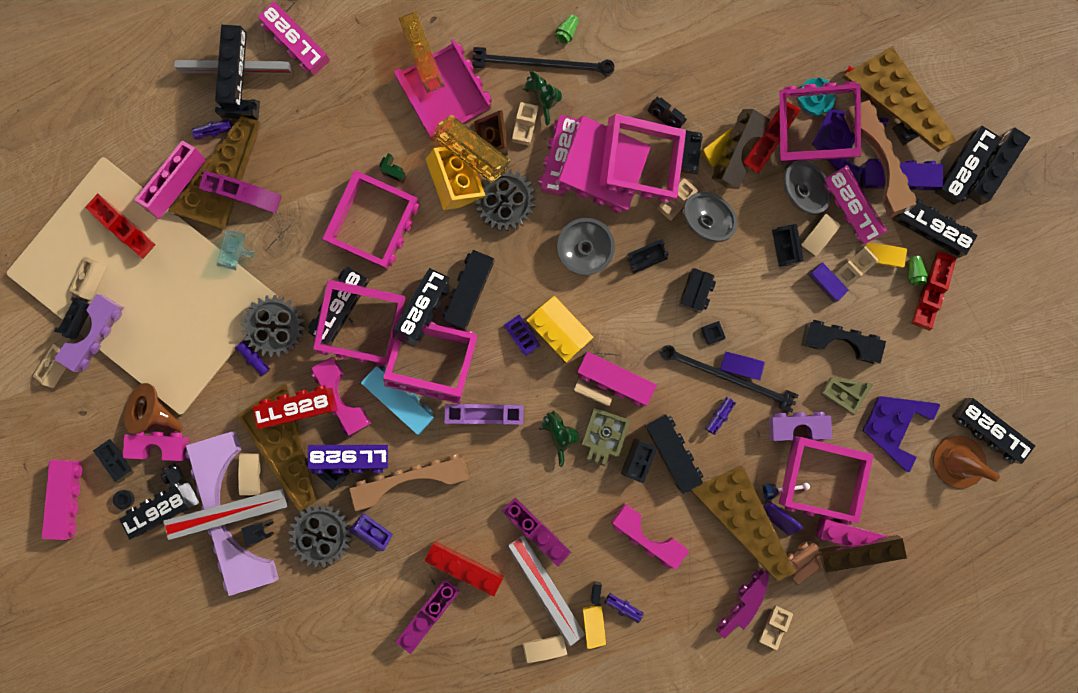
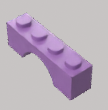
[54,294,124,372]
[445,404,524,425]

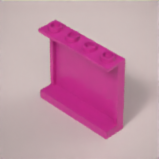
[393,39,492,142]
[554,116,651,213]

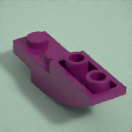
[199,170,282,214]
[502,497,572,567]
[716,568,769,639]
[395,578,460,655]

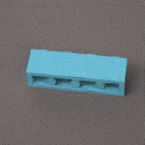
[361,366,436,435]

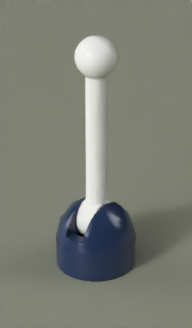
[763,483,810,500]

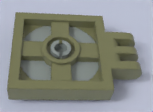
[582,408,631,466]

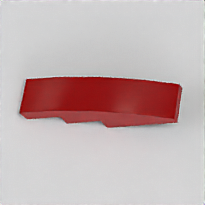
[743,101,801,173]
[85,193,156,259]
[911,251,957,331]

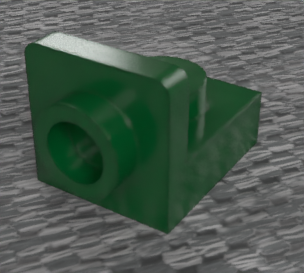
[379,153,406,183]

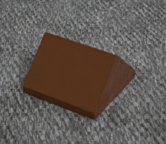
[474,110,508,158]

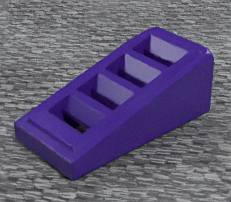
[504,315,541,356]

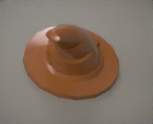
[124,383,183,434]
[933,436,1000,488]

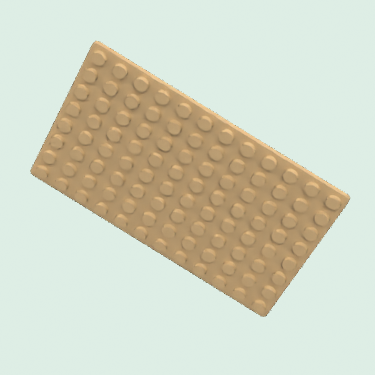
[7,157,278,414]

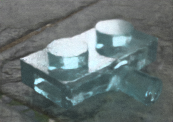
[217,230,255,270]

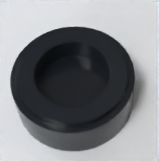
[113,490,135,509]

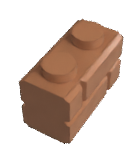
[787,541,822,586]

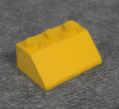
[425,145,486,210]
[527,296,593,363]

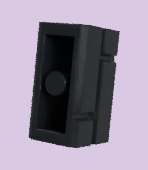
[678,268,716,313]

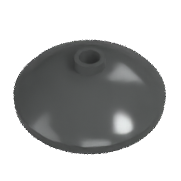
[783,161,832,215]
[683,192,737,243]
[557,218,615,275]

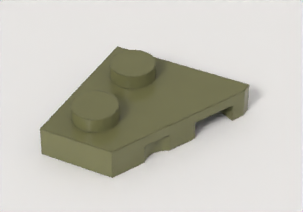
[821,377,873,416]

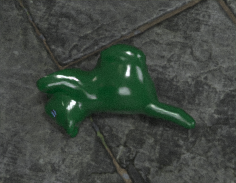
[523,70,562,125]
[539,410,578,467]

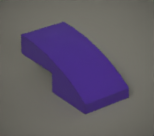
[721,351,765,380]

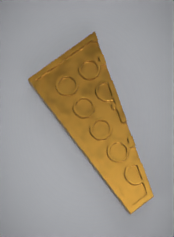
[842,46,957,152]
[168,116,261,230]
[236,383,317,512]
[690,465,796,581]

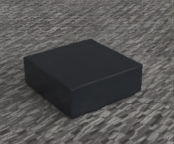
[701,321,726,345]
[591,581,602,605]

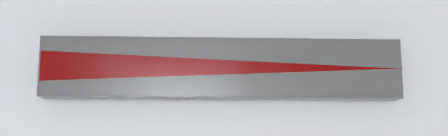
[174,60,293,75]
[164,488,287,540]
[506,535,585,646]

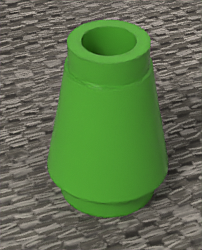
[555,14,579,44]
[908,256,928,285]

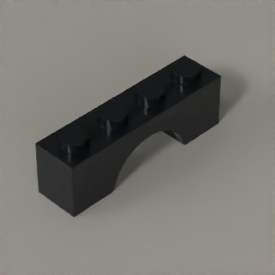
[801,320,886,364]

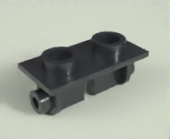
[647,96,687,129]
[160,463,187,486]

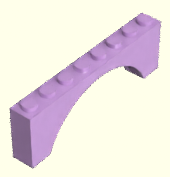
[186,432,279,596]

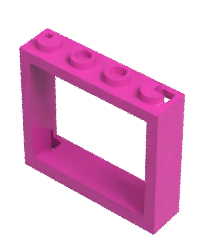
[779,81,861,162]
[599,114,686,202]
[323,170,420,270]
[313,279,405,367]
[383,322,477,404]
[779,436,874,525]

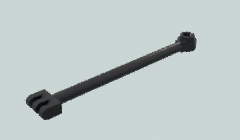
[472,47,615,76]
[660,345,799,413]

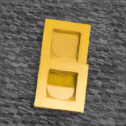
[866,243,907,268]

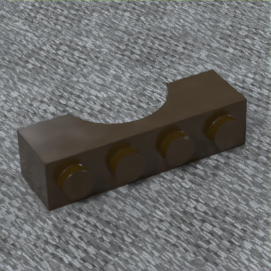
[711,109,770,189]
[819,535,907,573]

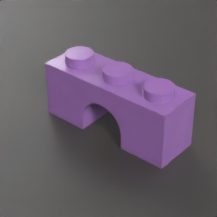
[769,412,832,441]

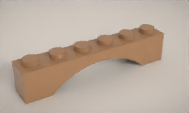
[843,100,916,218]
[349,454,469,511]

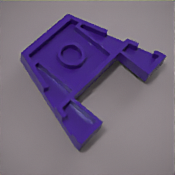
[811,109,889,181]
[862,396,940,472]

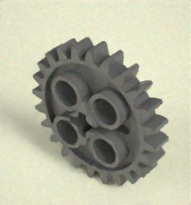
[474,169,537,232]
[241,295,305,357]
[288,504,352,568]

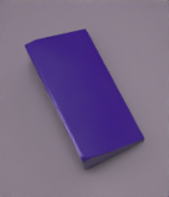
[808,262,848,303]
[763,501,803,535]
[349,513,393,552]

